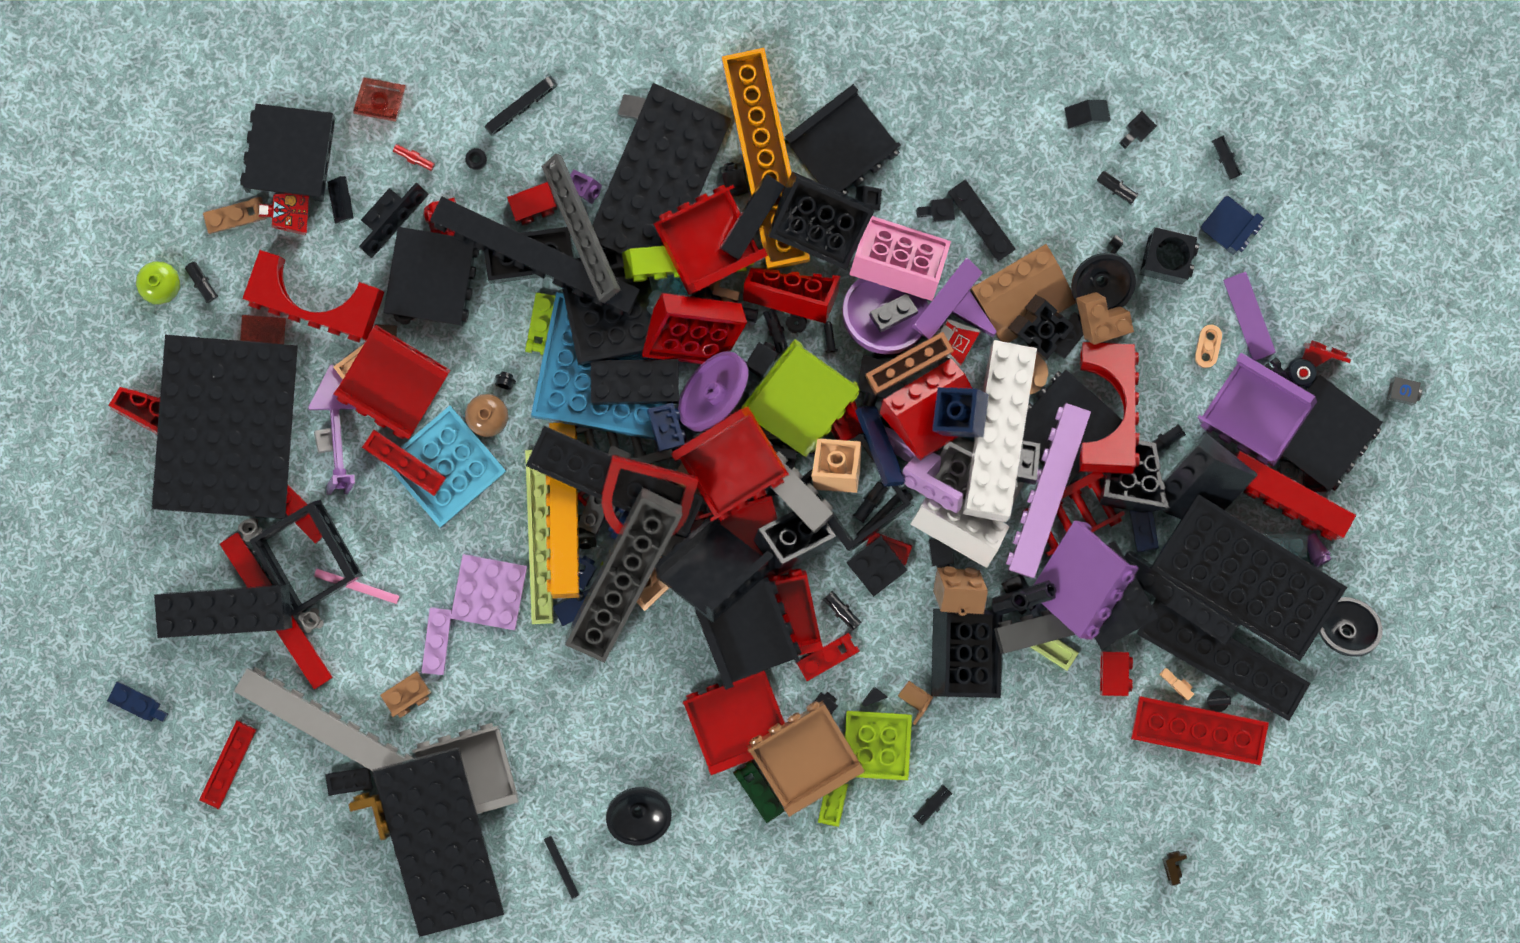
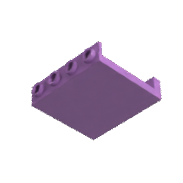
[1198,353,1317,467]
[1034,520,1139,640]

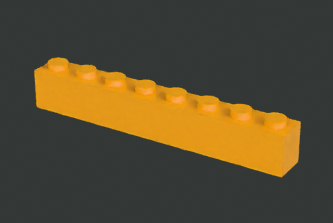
[546,423,579,598]

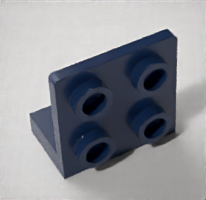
[647,403,687,452]

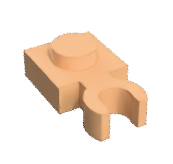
[1159,668,1194,700]

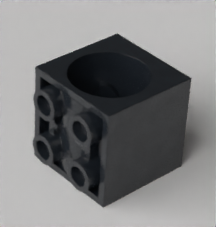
[1139,227,1199,285]

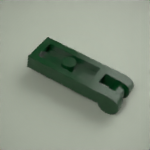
[733,760,785,823]

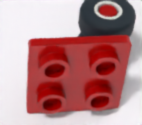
[1288,340,1352,386]

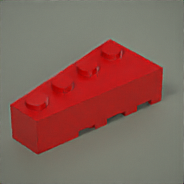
[743,268,840,324]
[108,387,160,435]

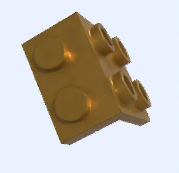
[348,792,390,840]

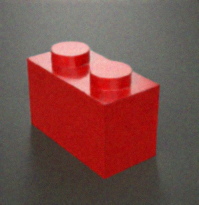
[507,182,558,226]
[1100,652,1133,696]

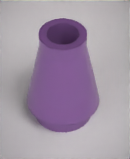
[1304,533,1331,567]

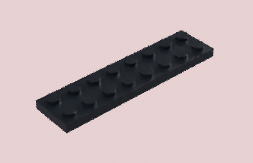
[526,425,704,537]
[1136,598,1310,721]

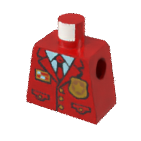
[259,193,309,235]

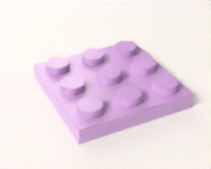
[450,554,527,630]

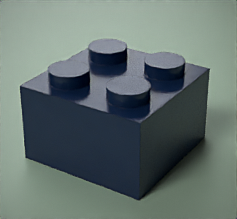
[932,387,989,438]

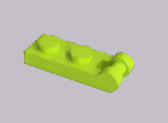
[525,292,555,355]

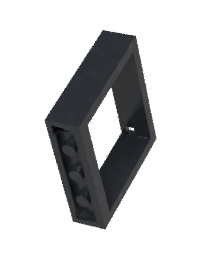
[800,434,914,551]
[249,500,363,616]

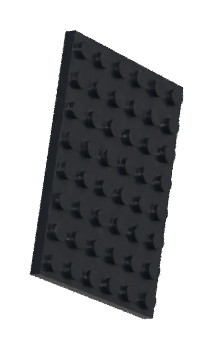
[151,335,298,519]

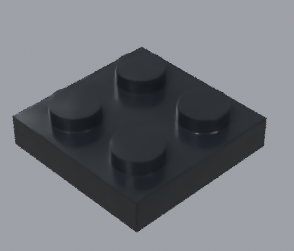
[846,535,908,597]

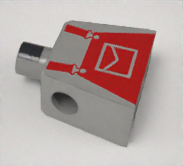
[933,319,980,368]

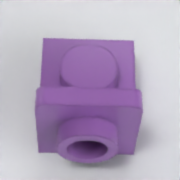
[570,169,602,204]

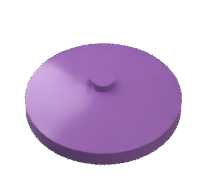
[842,278,929,354]
[678,351,748,431]

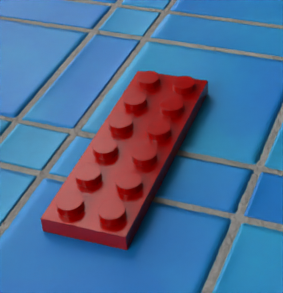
[1130,696,1269,766]

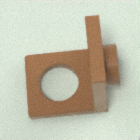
[898,681,933,725]

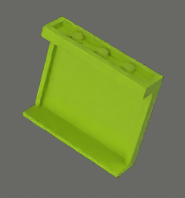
[742,339,860,457]

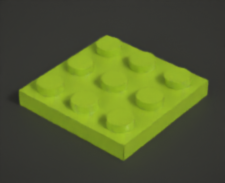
[845,711,912,781]

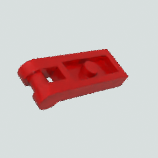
[797,633,860,681]

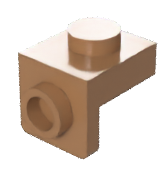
[710,279,740,303]

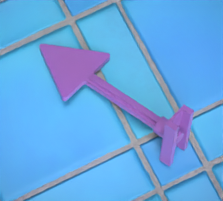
[308,365,356,495]

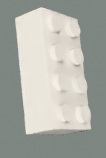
[911,497,1010,568]

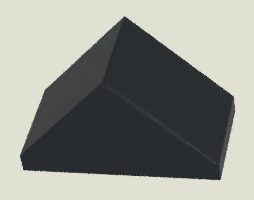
[1064,100,1111,129]

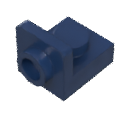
[579,555,597,590]

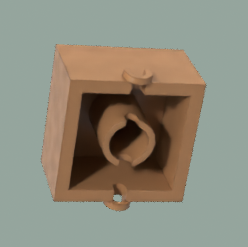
[933,566,988,616]

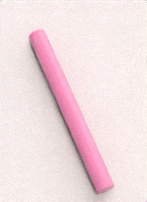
[314,569,400,604]

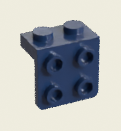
[1201,196,1264,255]

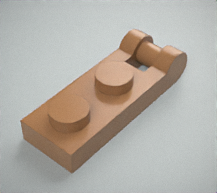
[203,197,267,234]

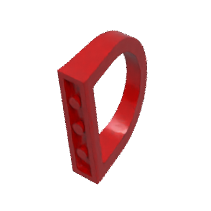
[602,455,699,536]

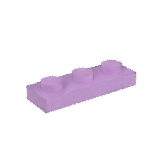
[422,608,452,675]

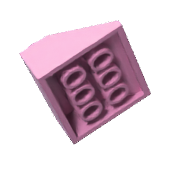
[849,216,951,301]

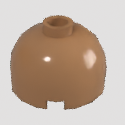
[465,394,508,437]

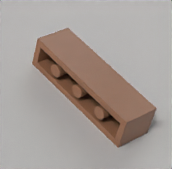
[865,332,954,395]

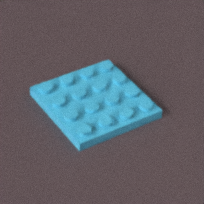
[386,405,507,528]

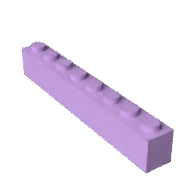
[1006,403,1091,579]

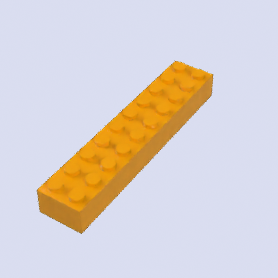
[722,48,810,270]

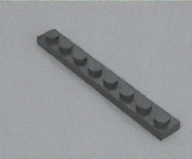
[541,153,620,303]

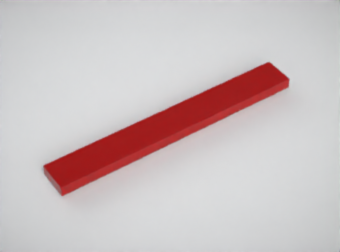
[220,532,333,690]

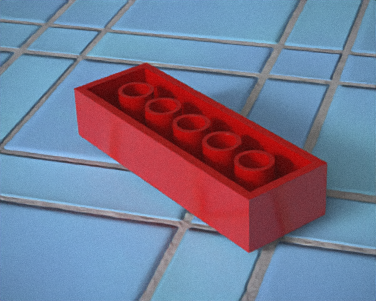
[1233,451,1356,541]

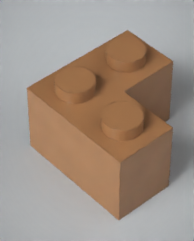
[1076,292,1134,344]

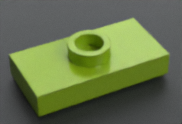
[818,783,848,827]

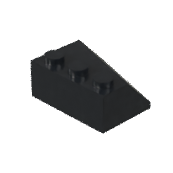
[1100,440,1169,513]

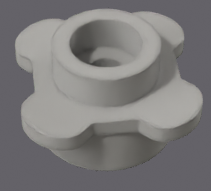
[238,517,263,542]
[298,608,324,633]

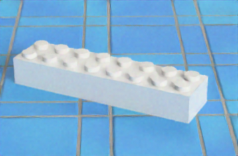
[963,340,1037,522]

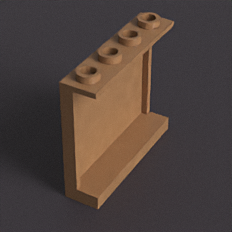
[747,701,865,817]

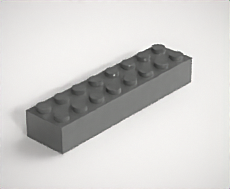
[565,488,682,663]

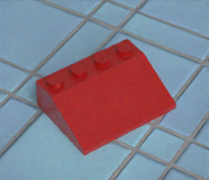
[642,293,747,364]
[880,359,972,460]

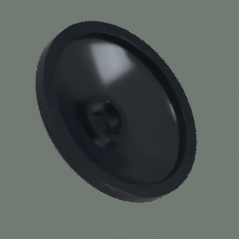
[1071,253,1136,310]
[1319,597,1383,657]
[606,787,672,846]

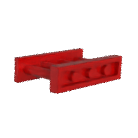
[1022,472,1125,557]

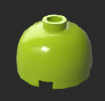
[136,261,180,305]

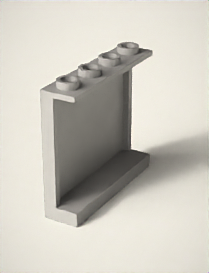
[412,723,519,814]

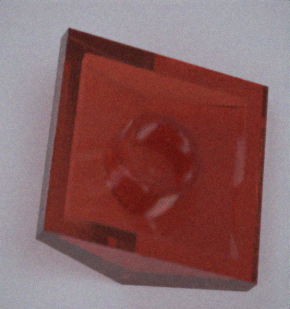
[353,77,406,122]

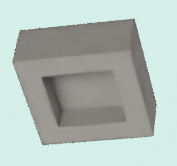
[314,428,333,454]

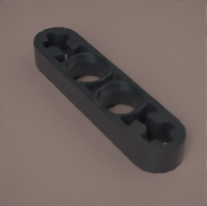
[485,76,558,136]

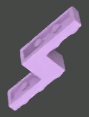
[885,427,963,514]

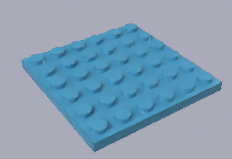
[531,292,666,440]

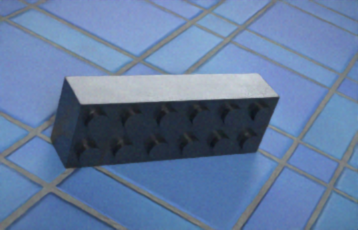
[154,584,292,638]

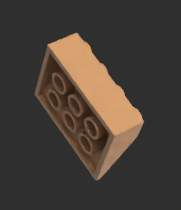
[970,244,1076,343]

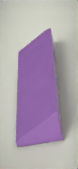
[912,257,982,340]
[1223,271,1276,361]

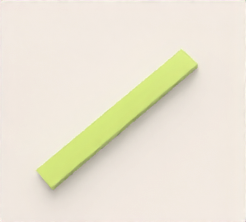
[525,450,554,624]

